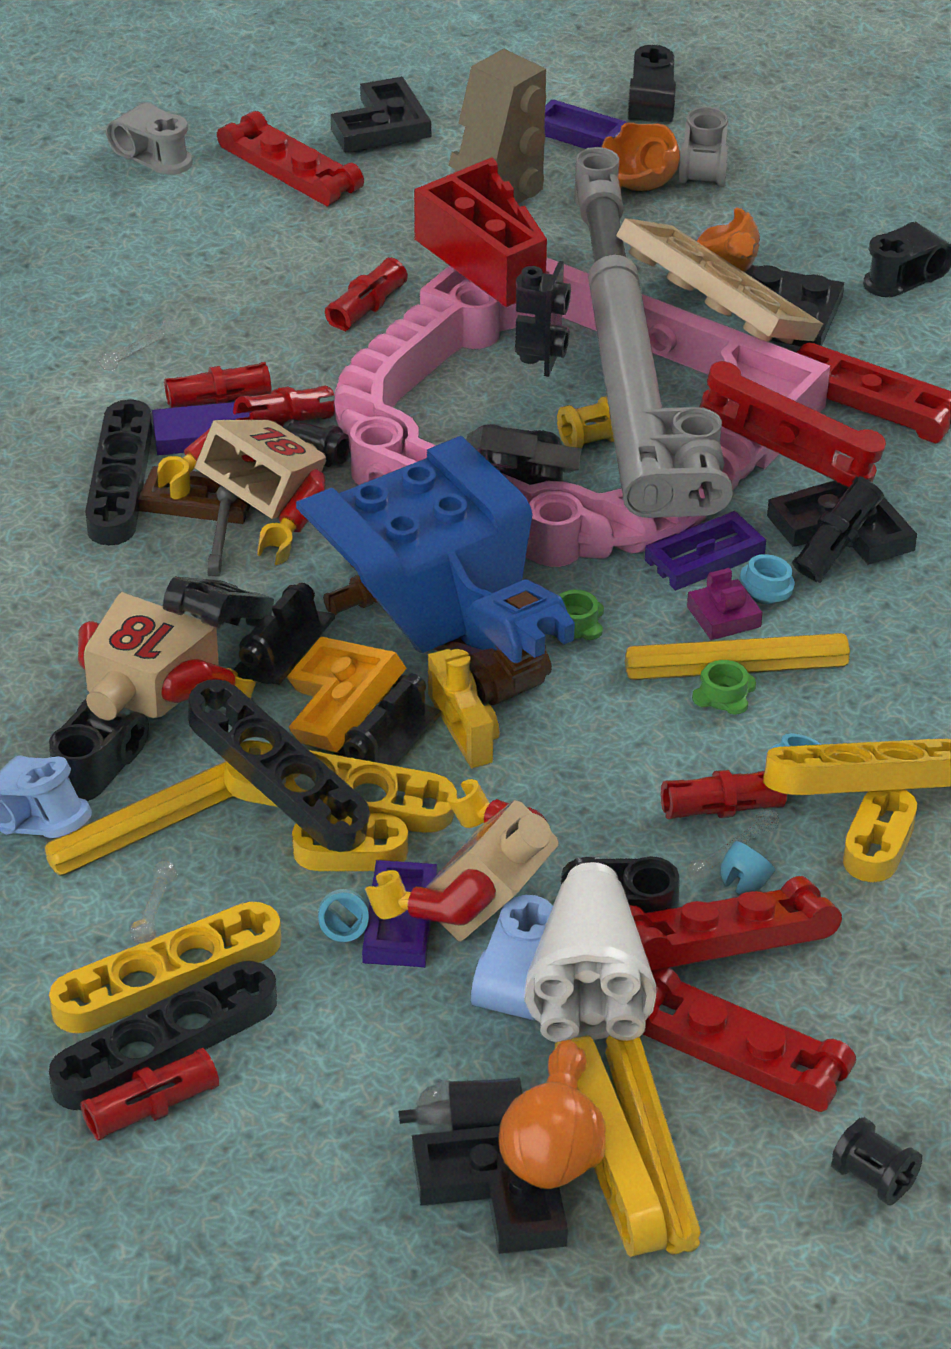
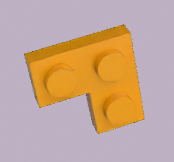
[287,637,407,753]

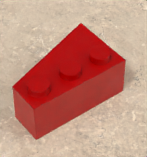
[414,157,547,307]

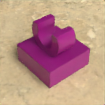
[687,568,763,641]

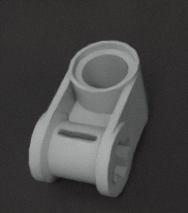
[106,102,193,175]
[679,107,728,187]

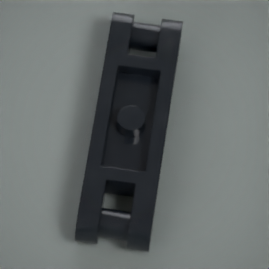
[163,576,274,628]

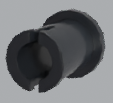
[283,419,350,467]

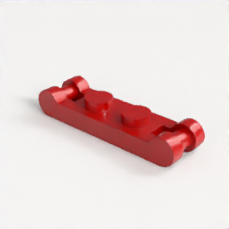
[217,110,364,206]
[796,343,951,443]
[699,361,886,487]
[630,876,842,970]
[643,968,857,1112]

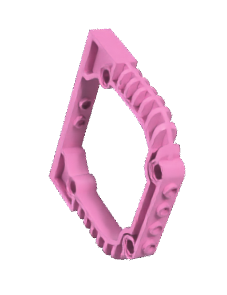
[334,258,830,567]

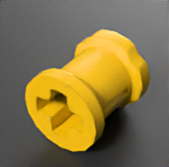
[557,396,614,449]

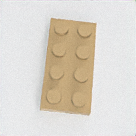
[616,218,823,344]

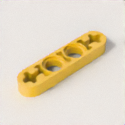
[763,739,951,795]
[224,740,457,833]
[49,902,281,1033]
[554,1035,667,1257]

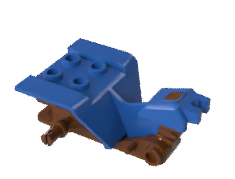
[296,436,575,706]

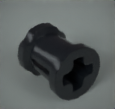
[831,1117,922,1205]

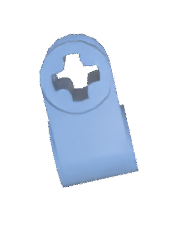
[0,755,92,838]
[471,895,553,1021]

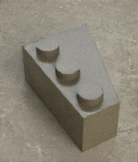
[448,49,546,204]

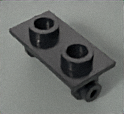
[515,261,571,377]
[233,583,335,685]
[333,673,441,766]

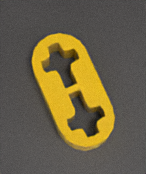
[843,789,917,882]
[292,813,408,871]

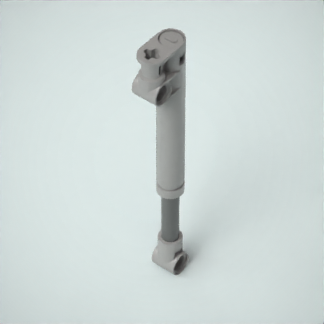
[574,147,733,518]

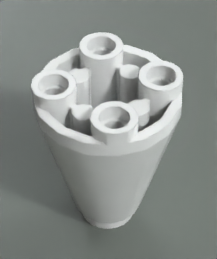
[524,862,656,1042]

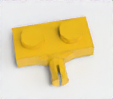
[428,649,500,769]

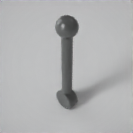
[207,486,238,577]

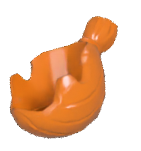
[602,122,680,191]
[697,208,760,273]
[498,1040,606,1189]

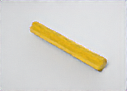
[625,633,850,680]
[45,761,233,875]
[605,1035,701,1254]

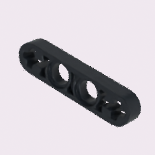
[85,399,153,546]
[188,679,370,852]
[49,961,277,1110]

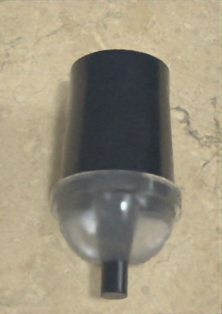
[399,1077,523,1134]

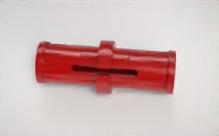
[325,257,408,331]
[164,362,272,408]
[233,385,335,427]
[660,770,787,820]
[81,1048,219,1141]

